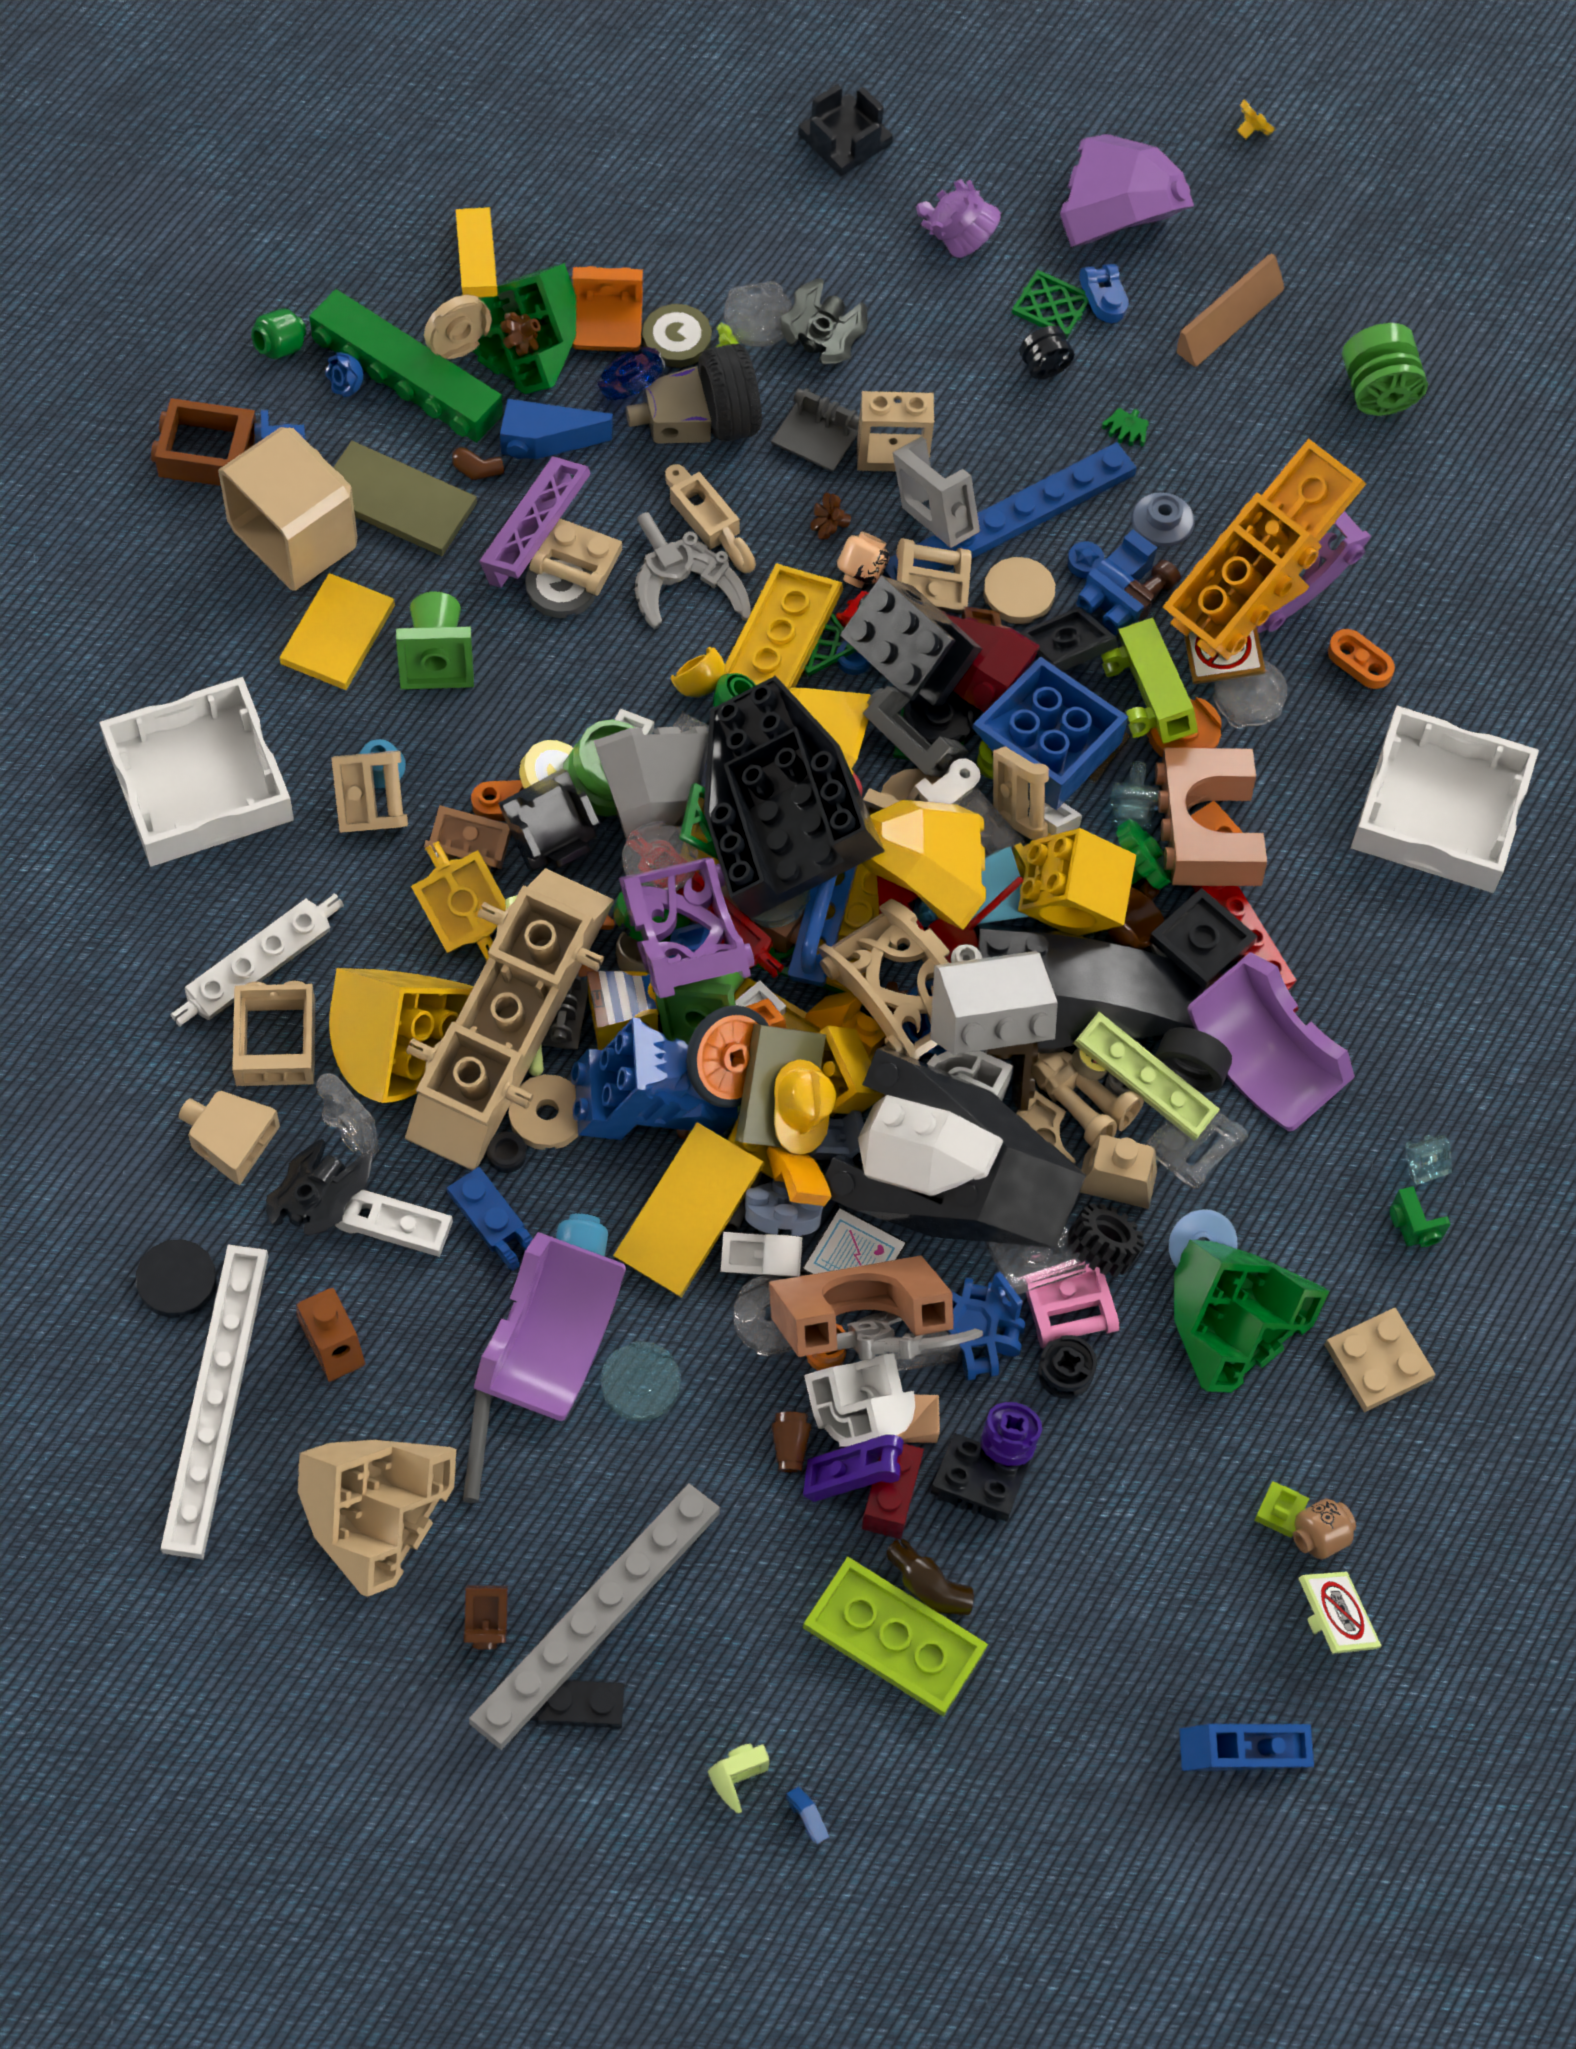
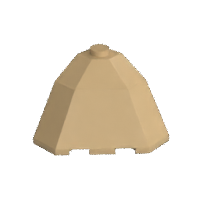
[298,1440,456,1597]

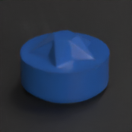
[1067,541,1104,578]

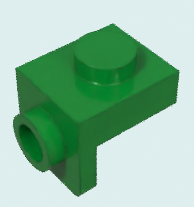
[1390,1186,1451,1247]

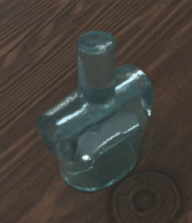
[1111,761,1159,830]

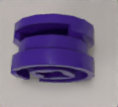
[980,1402,1042,1466]

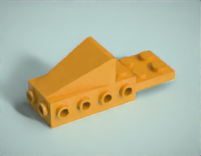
[1163,438,1366,661]

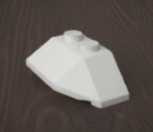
[858,1095,1003,1196]

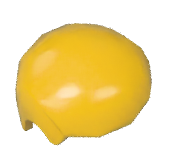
[670,647,725,698]

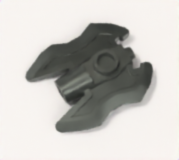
[780,278,868,364]

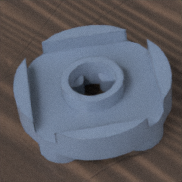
[744,1179,823,1236]

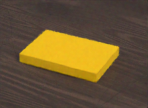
[279,573,395,690]

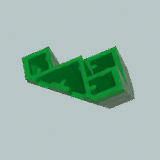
[472,263,576,394]
[1174,1240,1329,1393]

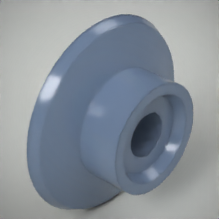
[1131,493,1195,547]

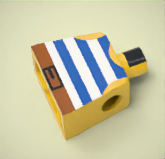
[587,971,659,1050]

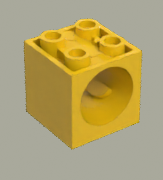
[1018,828,1136,936]

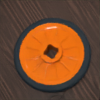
[686,1005,769,1108]

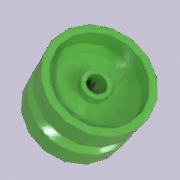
[563,719,635,816]

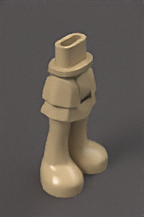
[1031,1050,1144,1146]

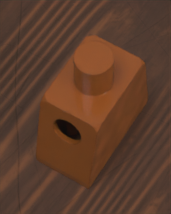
[296,1288,365,1382]

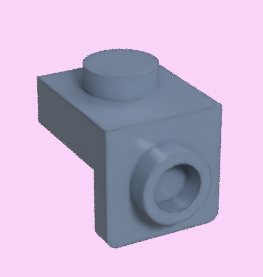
[808,1110,864,1160]

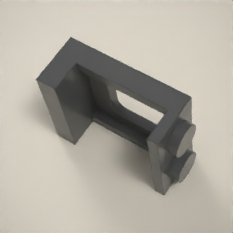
[863,686,969,778]

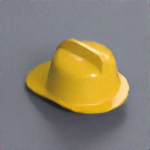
[774,1059,836,1155]

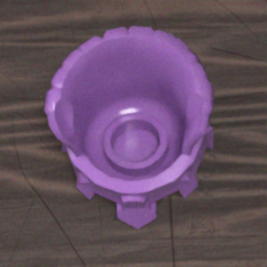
[916,179,1001,258]

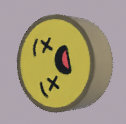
[1072,1048,1108,1080]

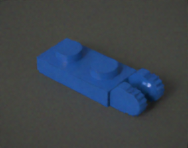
[447,1167,533,1271]

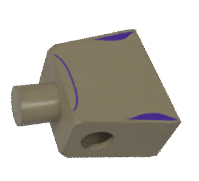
[626,367,711,443]

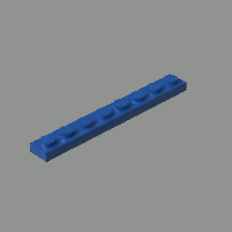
[882,442,1137,580]

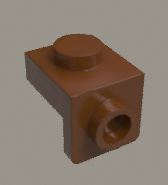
[463,1585,508,1650]

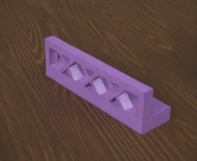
[480,456,591,588]

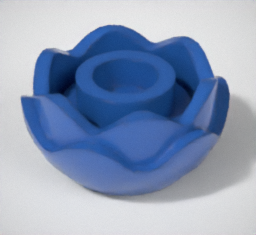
[325,352,363,397]

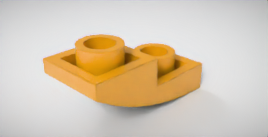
[766,1146,832,1206]

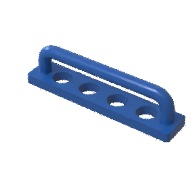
[788,812,870,987]

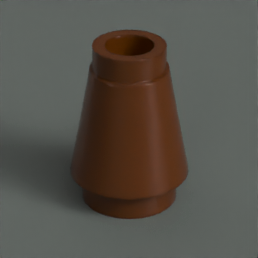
[771,1412,812,1473]

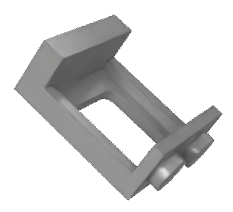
[893,436,980,548]

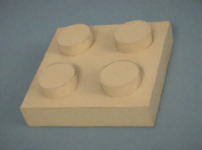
[1325,1308,1436,1413]

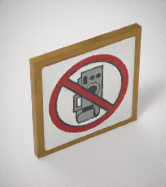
[1184,626,1266,684]

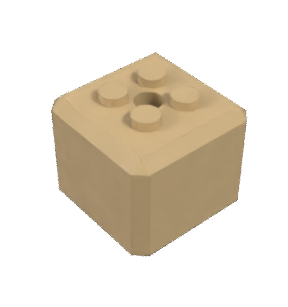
[218,427,357,590]

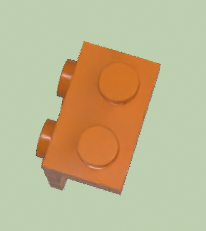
[572,266,643,352]

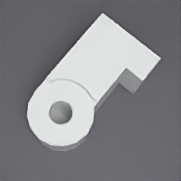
[906,759,980,805]

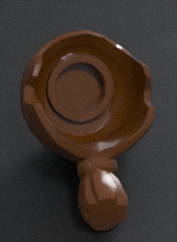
[1107,878,1164,950]

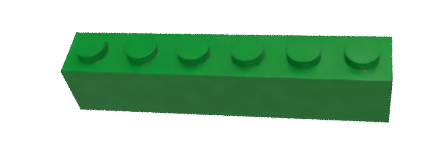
[309,289,503,443]

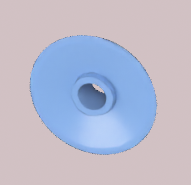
[1169,1209,1237,1268]

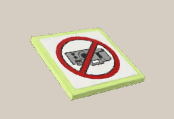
[1298,1572,1381,1654]

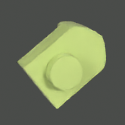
[708,1744,769,1813]

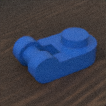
[1080,264,1129,323]

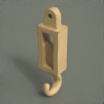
[665,464,756,573]

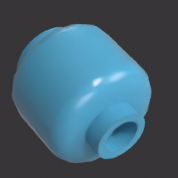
[556,1213,608,1257]

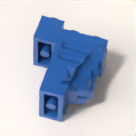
[571,1017,738,1140]

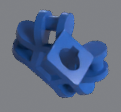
[947,1272,1026,1381]

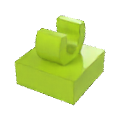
[1254,1481,1310,1538]

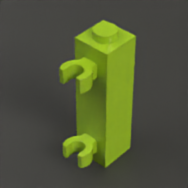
[1100,618,1198,744]

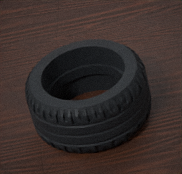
[698,344,762,442]

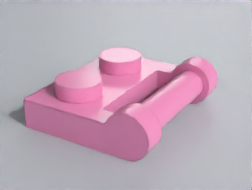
[1023,1264,1119,1349]

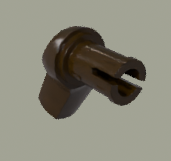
[886,1539,974,1615]

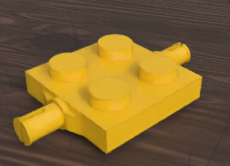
[411,841,506,962]

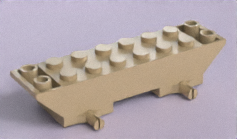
[405,868,614,1171]

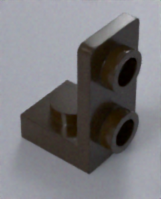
[984,1042,1038,1111]

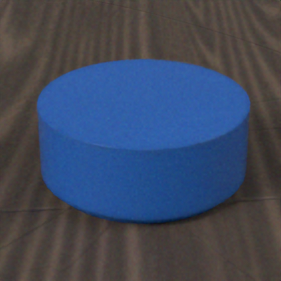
[836,640,871,675]

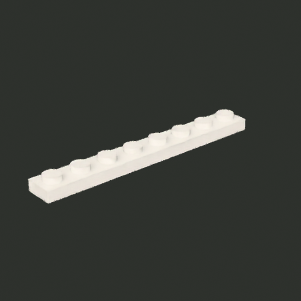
[161,1245,268,1559]

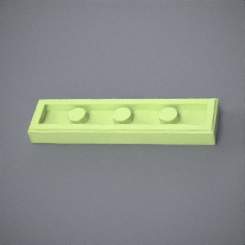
[1073,1012,1220,1141]

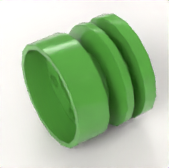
[1342,323,1428,416]

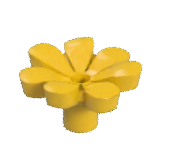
[1237,99,1275,139]

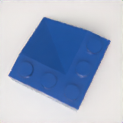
[973,657,1128,810]

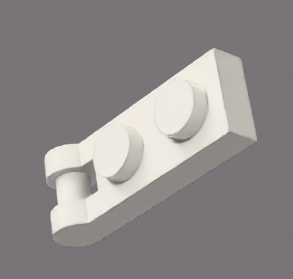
[335,1190,453,1257]

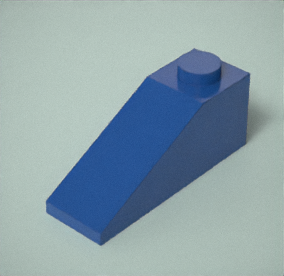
[500,399,613,459]
[1179,1724,1314,1771]

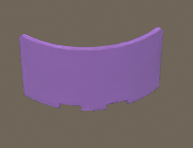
[1187,952,1355,1131]
[474,1232,626,1421]

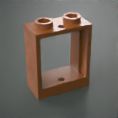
[151,398,257,486]

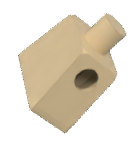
[179,1091,280,1185]
[1080,1135,1157,1209]

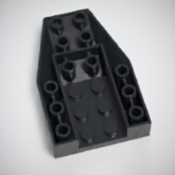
[704,675,885,920]

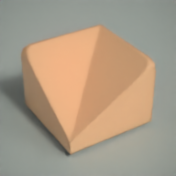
[897,1394,939,1443]

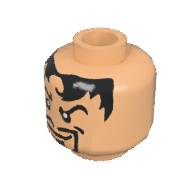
[837,532,890,588]

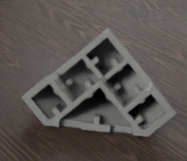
[594,726,709,855]

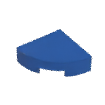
[786,1786,829,1844]

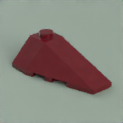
[941,611,1040,712]

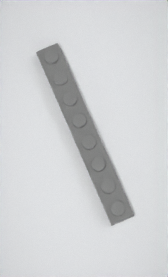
[469,1483,720,1750]

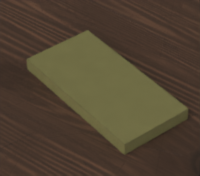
[333,441,477,557]

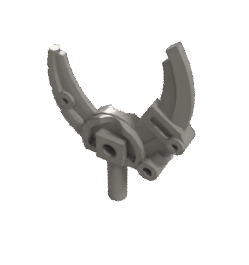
[635,512,751,629]
[837,1311,983,1360]

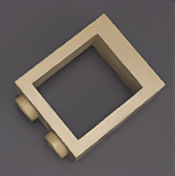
[857,391,934,471]
[233,981,315,1086]

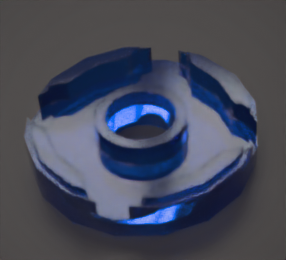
[598,347,665,401]

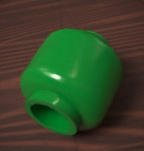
[251,308,306,359]

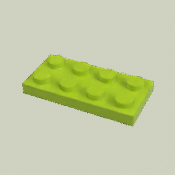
[803,1557,988,1717]

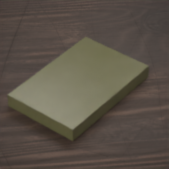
[735,1024,826,1147]

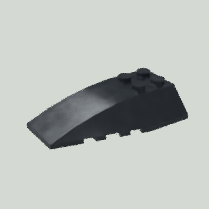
[976,923,1203,1054]

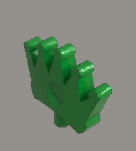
[1102,408,1148,446]

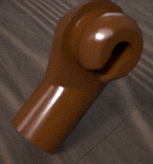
[452,447,504,480]

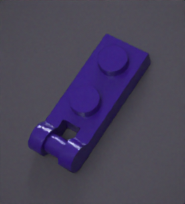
[803,1434,904,1502]

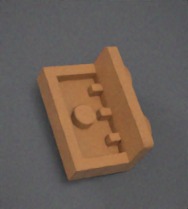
[424,805,511,871]

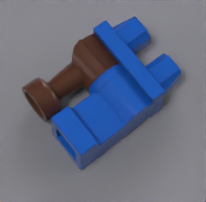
[1076,529,1181,635]

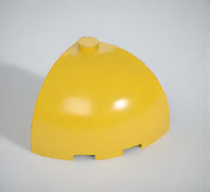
[329,968,474,1103]

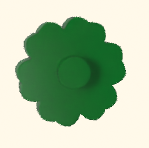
[1116,818,1172,890]

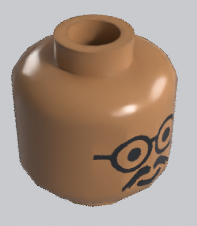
[1293,1498,1356,1560]

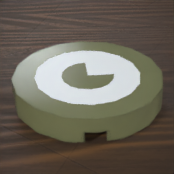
[642,304,712,368]

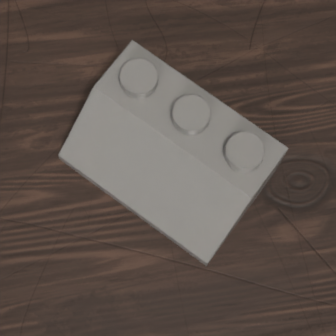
[930,951,1058,1055]

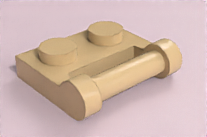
[530,519,622,596]
[897,538,972,614]
[993,746,1049,840]
[332,751,408,833]

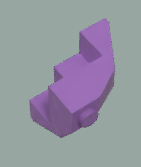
[1060,134,1194,247]

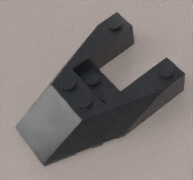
[825,1046,1087,1248]

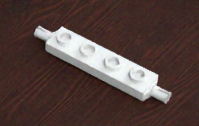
[170,894,344,1027]

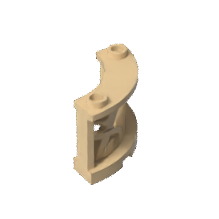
[818,899,950,1060]

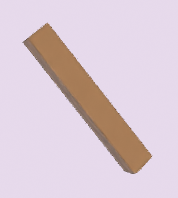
[1177,253,1284,366]

